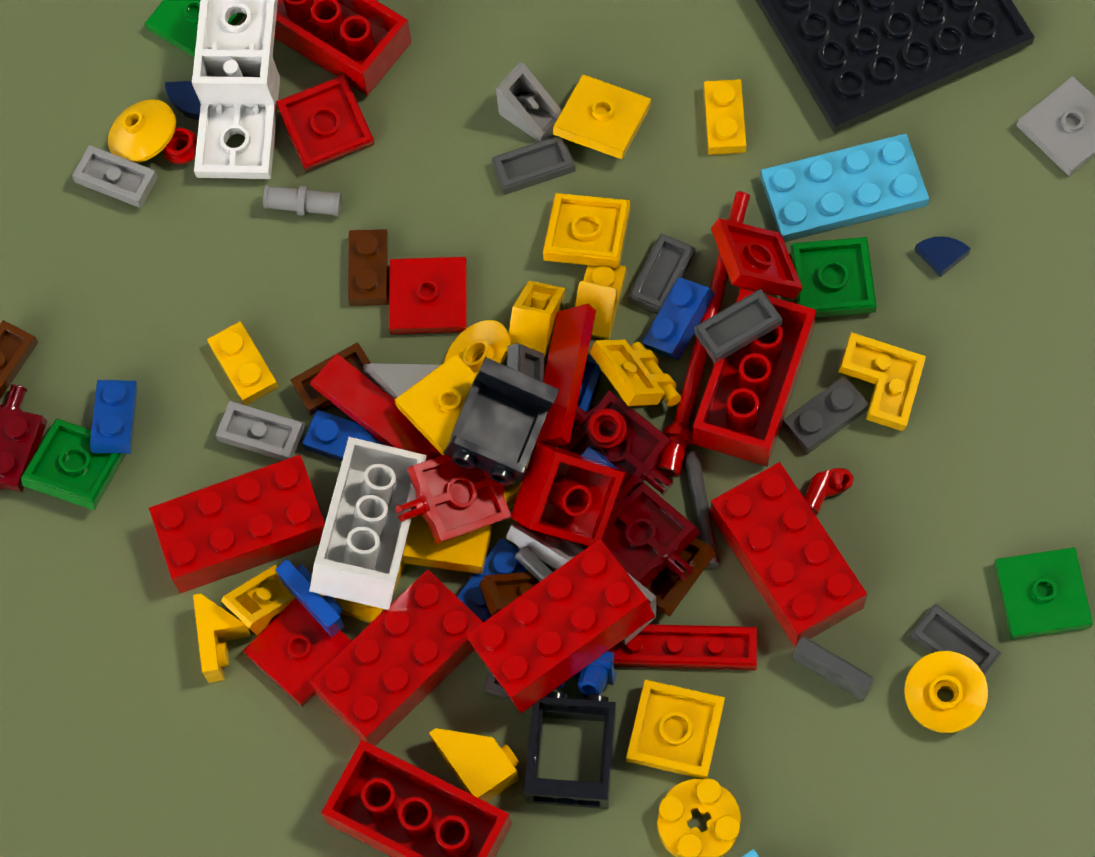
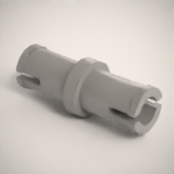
[263,185,342,216]

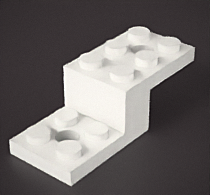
[192,0,280,179]

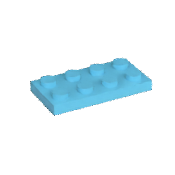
[760,133,929,242]

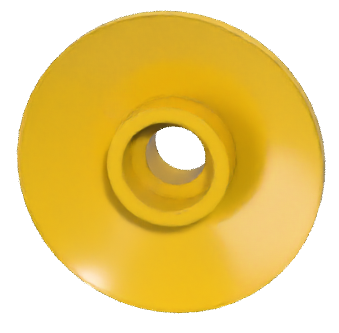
[108,99,176,163]
[444,320,511,374]
[904,651,988,733]

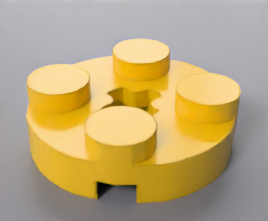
[657,778,741,857]

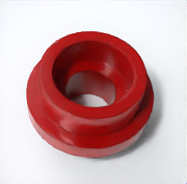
[162,128,197,164]
[587,409,627,449]

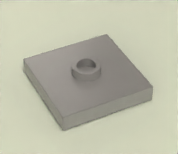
[1016,76,1095,177]

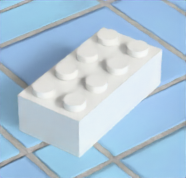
[309,437,427,610]

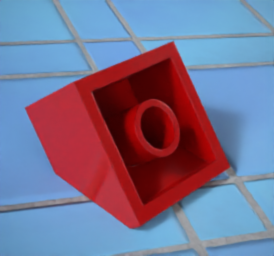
[510,442,625,546]

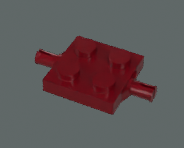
[0,384,48,492]
[563,391,673,500]
[602,482,700,587]

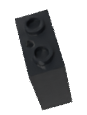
[524,691,617,809]

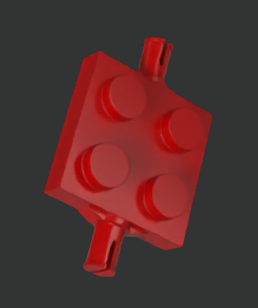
[395,454,523,544]

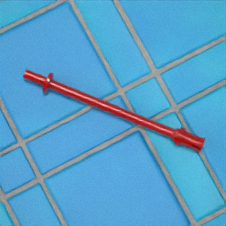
[656,191,750,478]

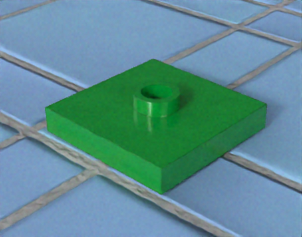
[145,0,245,57]
[790,237,877,318]
[21,418,126,511]
[994,547,1093,640]

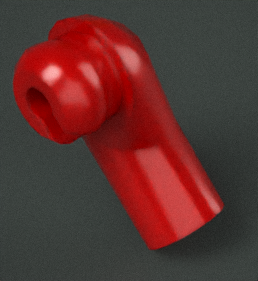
[804,468,854,515]

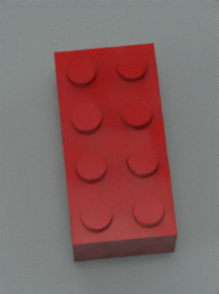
[274,0,412,96]
[692,288,816,467]
[149,454,325,594]
[710,462,867,647]
[465,539,655,714]
[309,569,483,746]
[321,739,512,857]

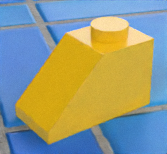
[509,280,566,357]
[429,728,520,802]

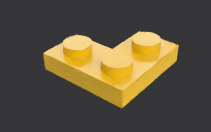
[838,332,926,431]

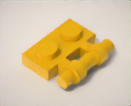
[589,339,681,406]

